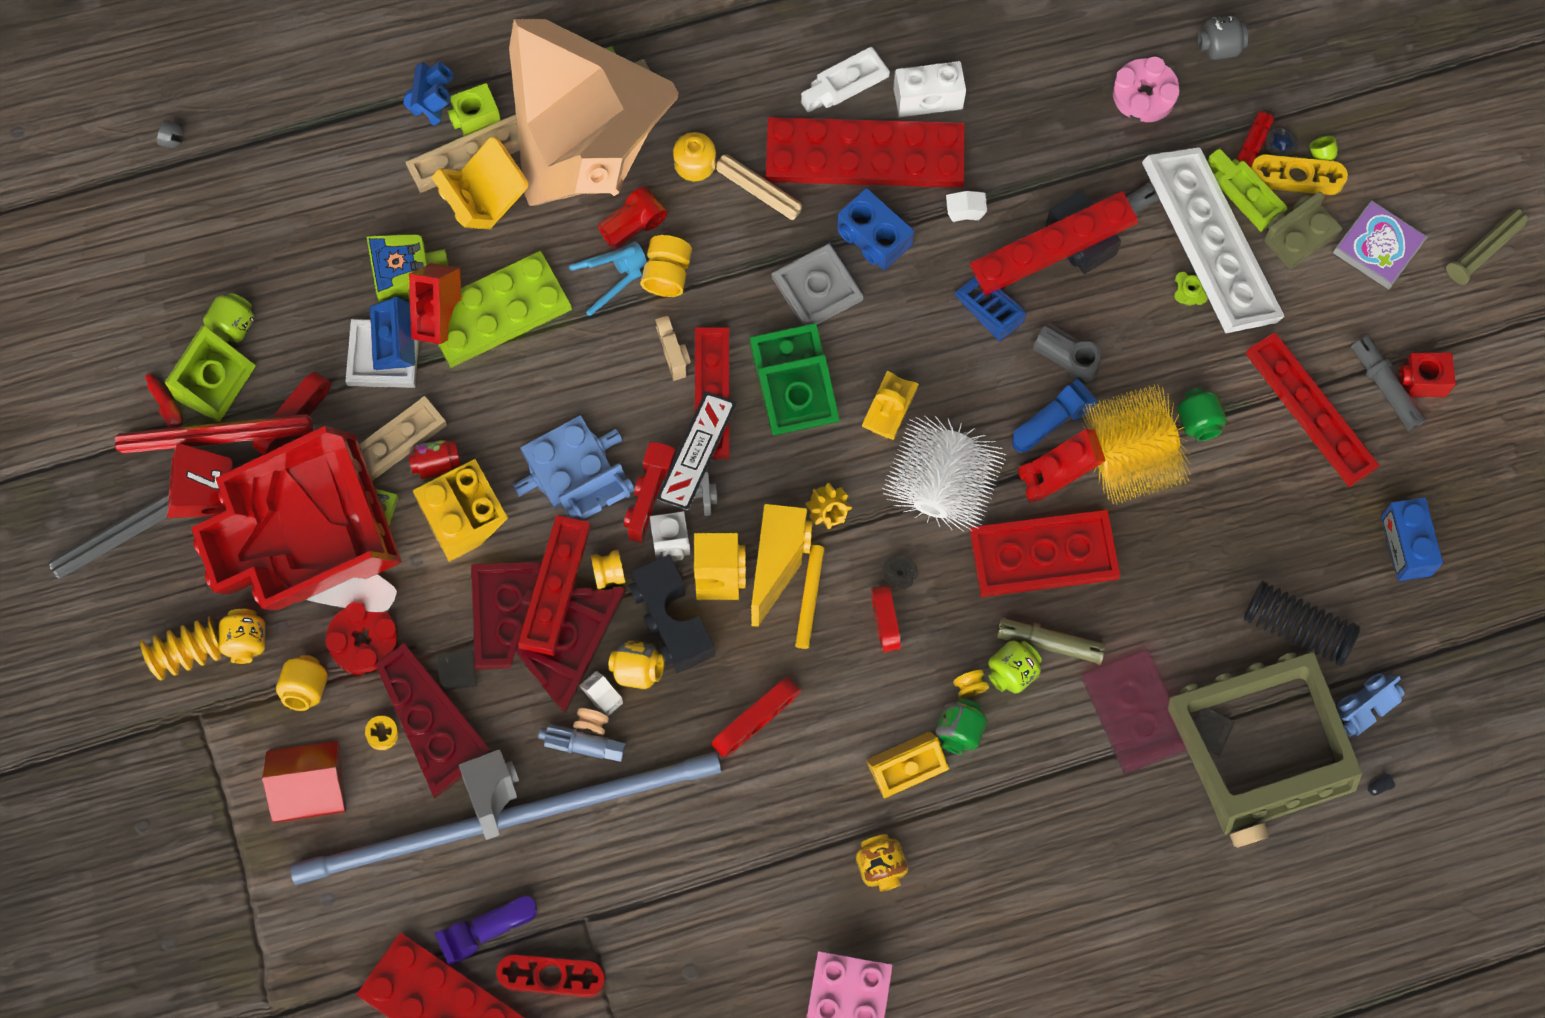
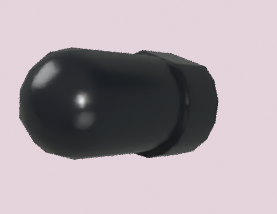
[1368,774,1395,796]

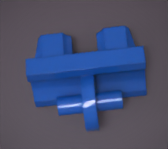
[404,61,453,126]

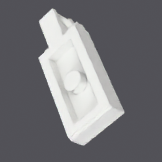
[801,47,890,113]

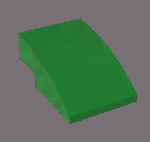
[748,323,840,436]

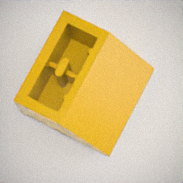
[412,459,508,562]

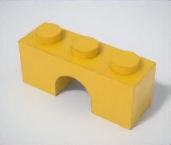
[694,533,746,600]

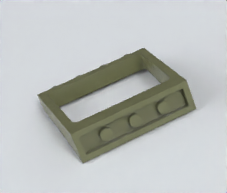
[1168,652,1362,835]

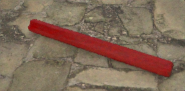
[115,414,313,454]

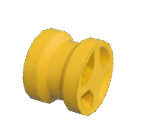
[591,550,625,589]

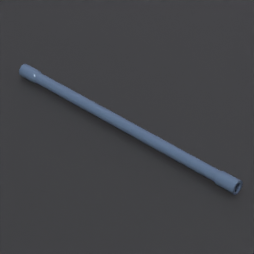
[290,752,721,885]

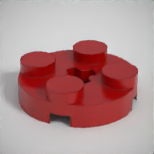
[325,602,399,675]

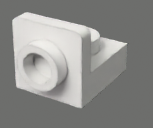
[650,511,690,562]

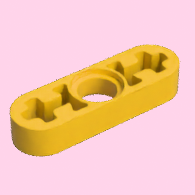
[1251,155,1348,195]

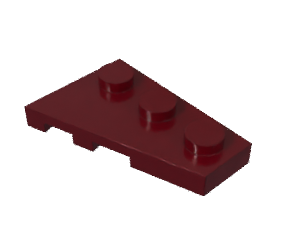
[471,562,542,670]

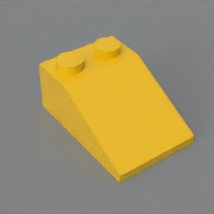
[751,504,813,627]

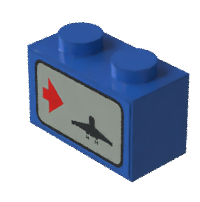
[1381,497,1443,581]

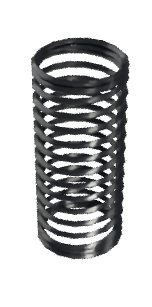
[1244,581,1361,666]

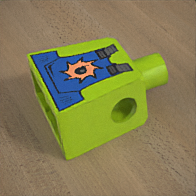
[367,235,449,303]

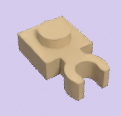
[655,316,690,381]

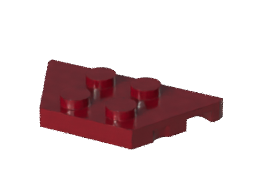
[515,587,625,713]

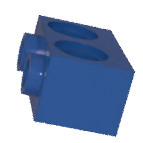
[837,188,914,271]

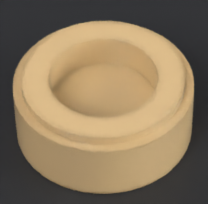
[1230,823,1269,848]

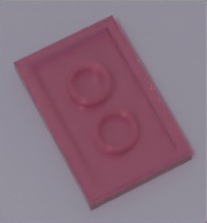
[1081,650,1187,775]

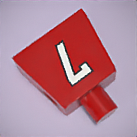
[166,443,232,518]

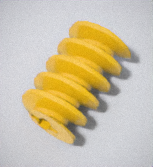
[140,616,221,681]

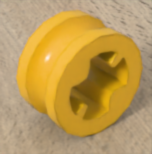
[953,670,989,699]
[365,716,398,750]

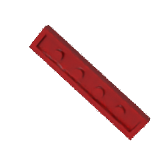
[970,191,1138,296]
[1245,332,1380,487]

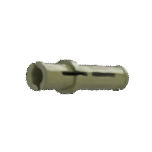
[996,617,1106,665]

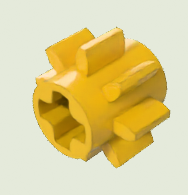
[806,483,852,529]

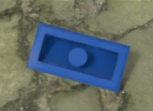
[370,297,415,370]

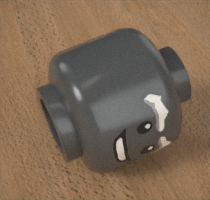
[1198,15,1248,60]

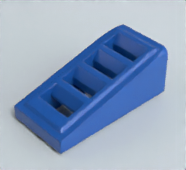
[955,277,1027,342]

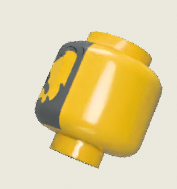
[609,640,664,689]

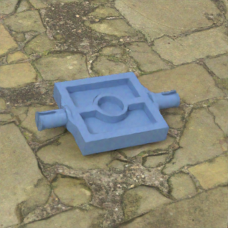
[512,415,622,509]

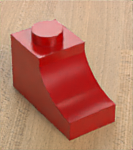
[409,263,461,344]

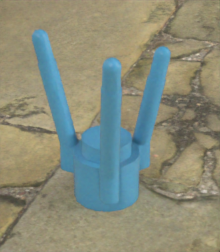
[569,241,647,316]

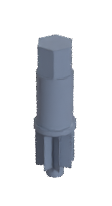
[538,724,626,762]

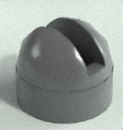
[157,119,184,148]

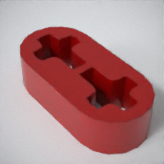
[871,585,901,652]

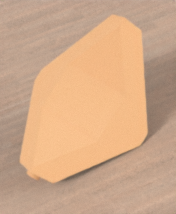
[509,19,679,206]

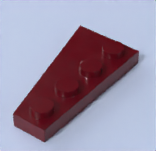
[376,643,491,799]

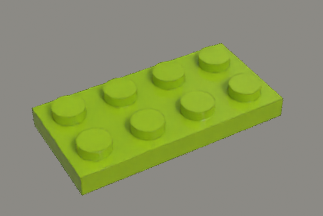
[438,251,572,368]

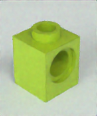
[448,83,501,136]

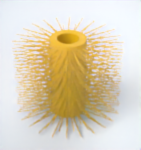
[1082,385,1191,504]

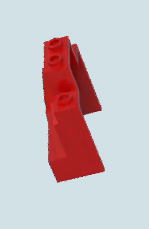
[191,426,402,610]

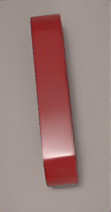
[253,371,331,455]
[711,677,801,758]
[496,955,605,998]

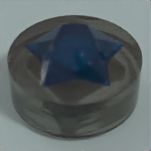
[1263,127,1298,157]

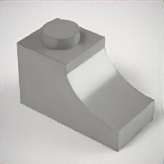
[459,749,519,840]

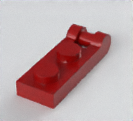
[1018,429,1106,502]

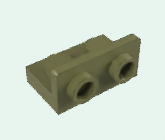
[1264,192,1343,270]

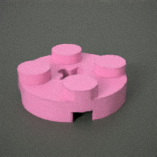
[1113,57,1179,122]

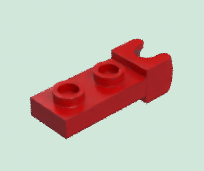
[624,441,676,543]

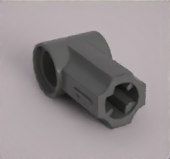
[1033,323,1101,382]

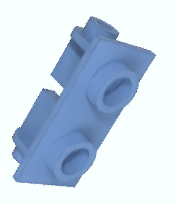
[558,464,635,521]
[1337,673,1405,737]

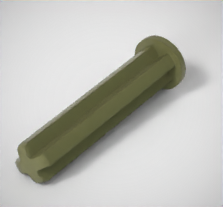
[1446,209,1528,285]

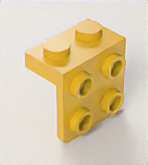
[431,137,528,230]

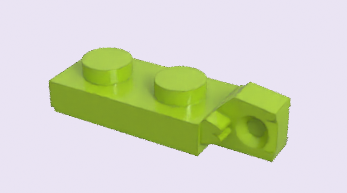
[1207,148,1288,232]

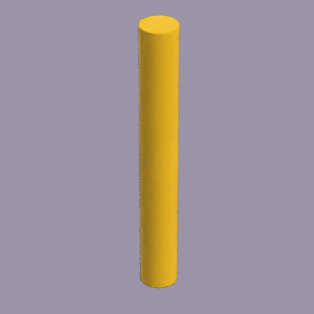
[795,545,825,649]

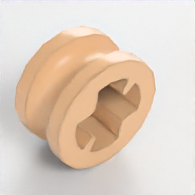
[573,708,609,736]

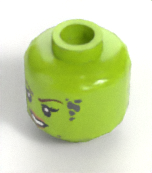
[203,293,254,343]
[988,640,1042,693]

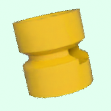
[640,235,692,297]

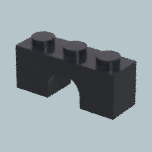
[628,554,715,674]

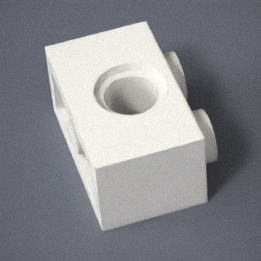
[894,61,966,117]

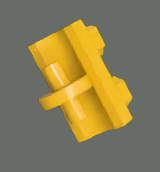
[862,371,919,440]

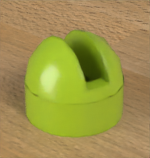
[1309,136,1338,161]

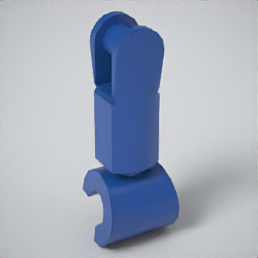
[1012,378,1098,453]

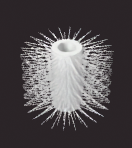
[882,416,1006,531]

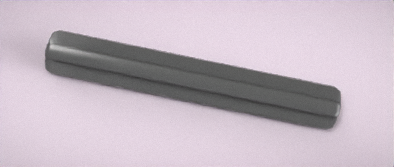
[49,493,169,579]

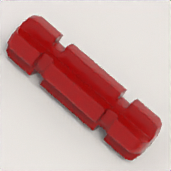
[1236,111,1274,168]

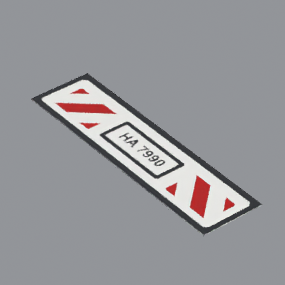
[656,392,737,510]

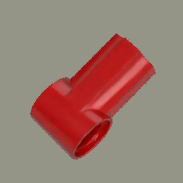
[597,186,668,249]

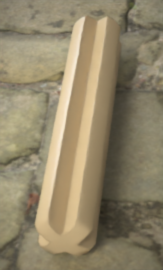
[716,154,802,220]

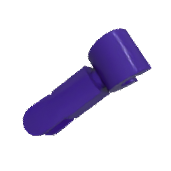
[435,896,537,965]

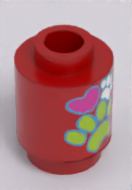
[408,439,461,480]

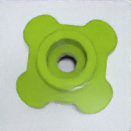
[1174,272,1208,305]

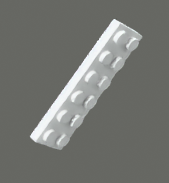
[1142,147,1284,333]

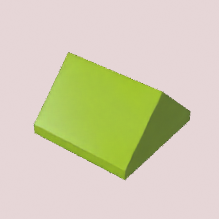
[165,326,256,422]

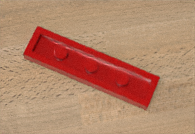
[695,327,729,460]
[518,515,591,656]

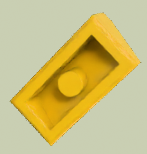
[866,732,949,799]

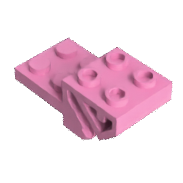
[807,952,893,1018]

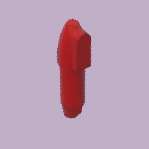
[145,374,182,428]

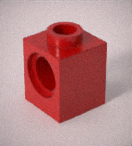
[1399,353,1456,397]

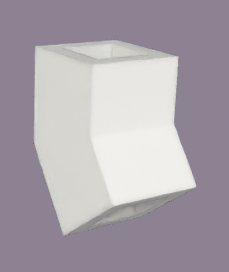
[946,191,987,222]
[579,671,623,716]

